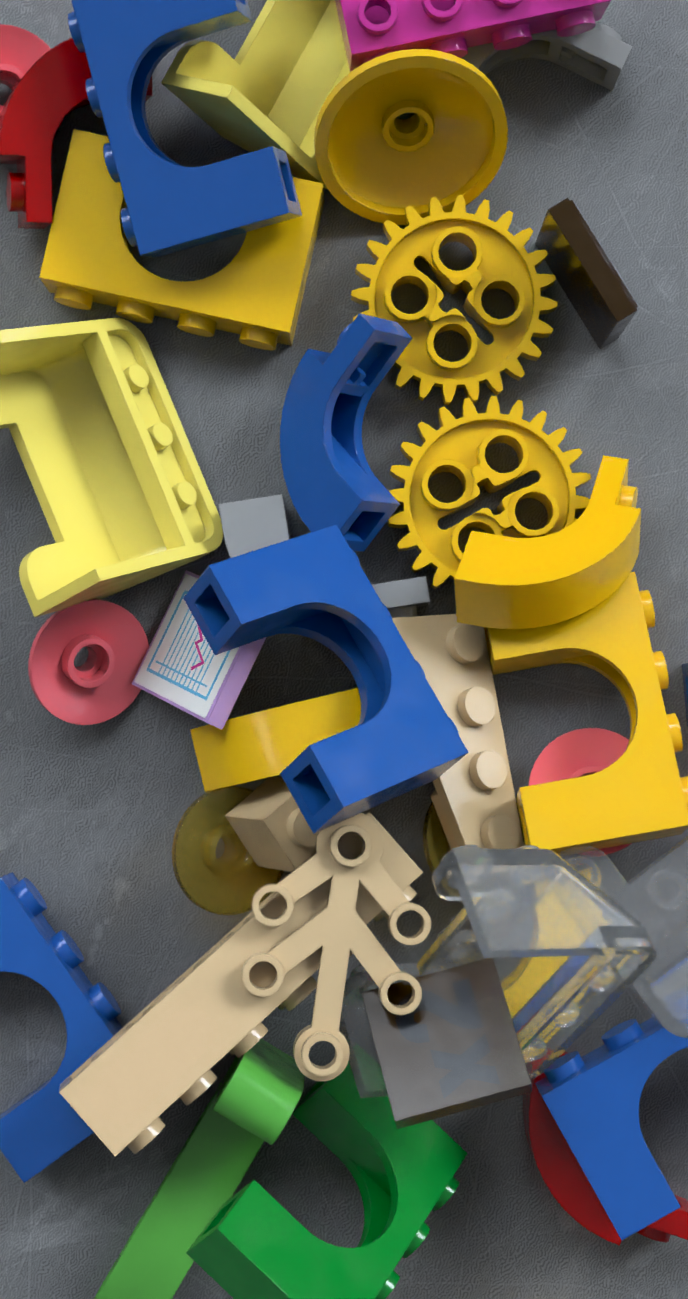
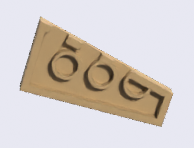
[392,614,527,875]

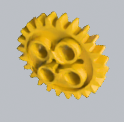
[351,195,558,405]
[388,396,591,592]

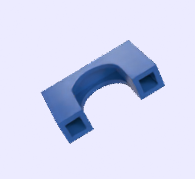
[68,0,302,257]
[183,524,469,834]
[0,872,123,1183]
[535,987,688,1240]

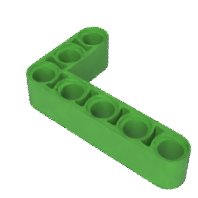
[94,1039,305,1299]

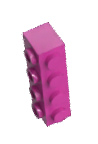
[335,0,611,72]

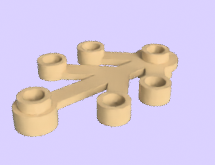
[242,813,431,1081]

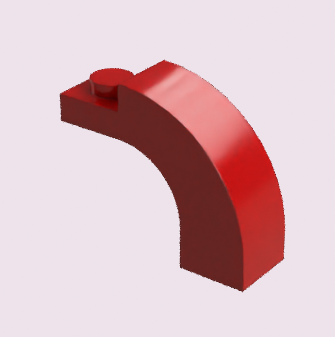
[0,38,153,229]
[523,1042,688,1246]

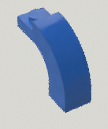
[280,313,412,552]

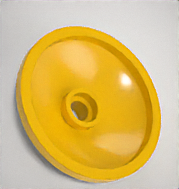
[314,49,508,225]

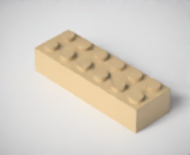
[59,812,423,1156]

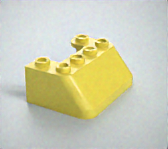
[161,0,350,189]
[0,318,223,617]

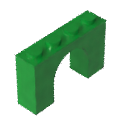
[186,1046,468,1299]

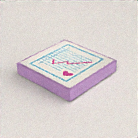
[132,570,266,730]

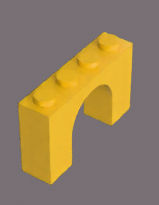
[39,129,325,350]
[484,572,688,861]

